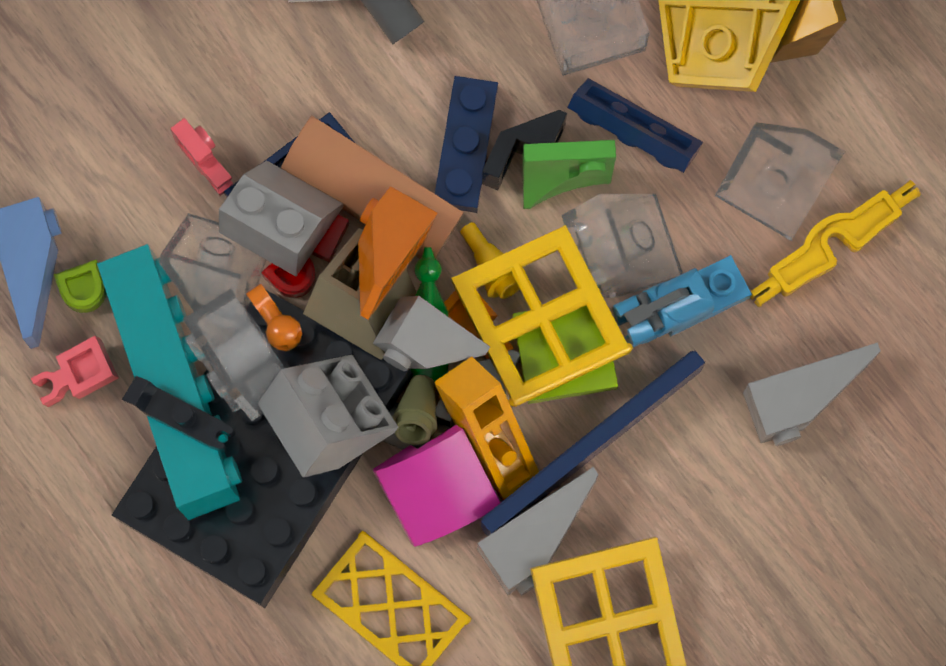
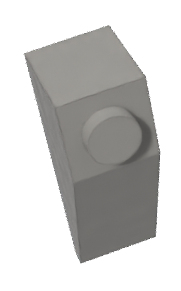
[743,343,881,446]
[477,467,599,595]

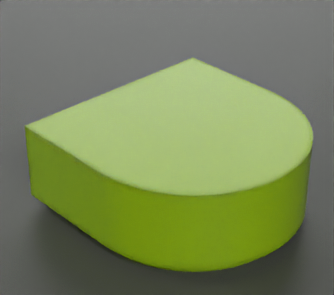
[54,259,107,313]

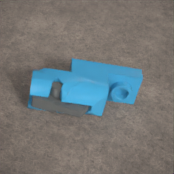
[612,255,752,348]

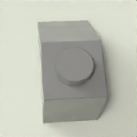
[373,296,490,371]

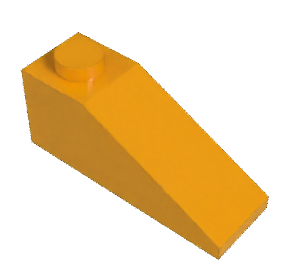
[434,356,539,501]

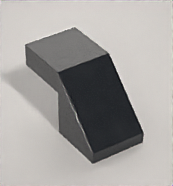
[482,110,567,191]

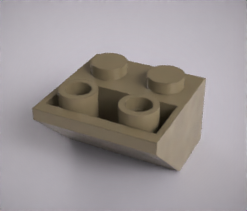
[303,228,417,360]

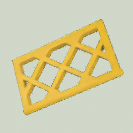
[311,531,472,666]

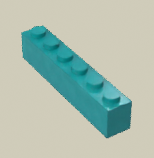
[97,244,242,520]

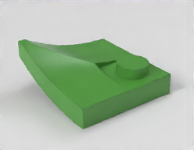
[523,140,616,209]

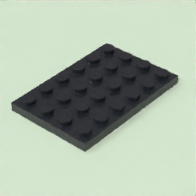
[112,290,413,609]

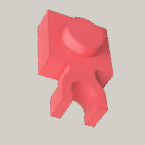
[170,118,234,196]
[31,336,119,407]

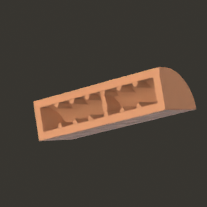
[281,115,463,259]

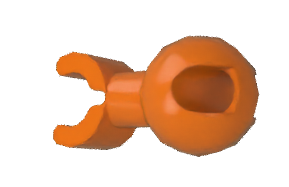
[246,284,302,351]

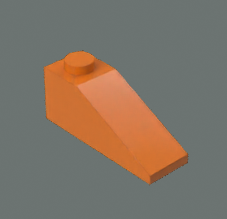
[358,186,438,320]

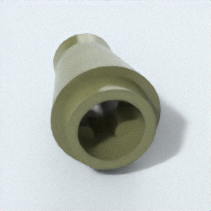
[392,375,437,445]

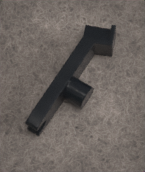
[122,376,235,452]

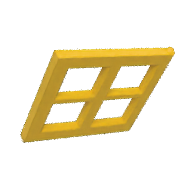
[451,225,633,407]
[530,537,687,666]

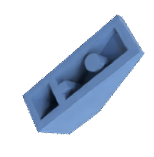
[0,197,62,349]

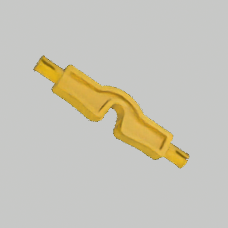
[750,180,921,307]

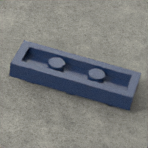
[435,76,498,213]
[567,78,703,173]

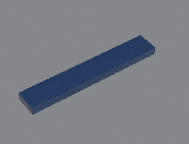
[481,350,705,536]

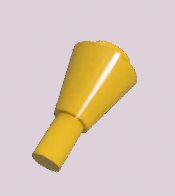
[460,222,520,299]

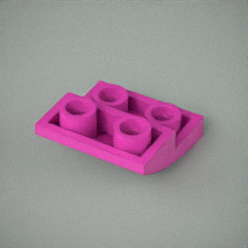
[372,425,500,547]

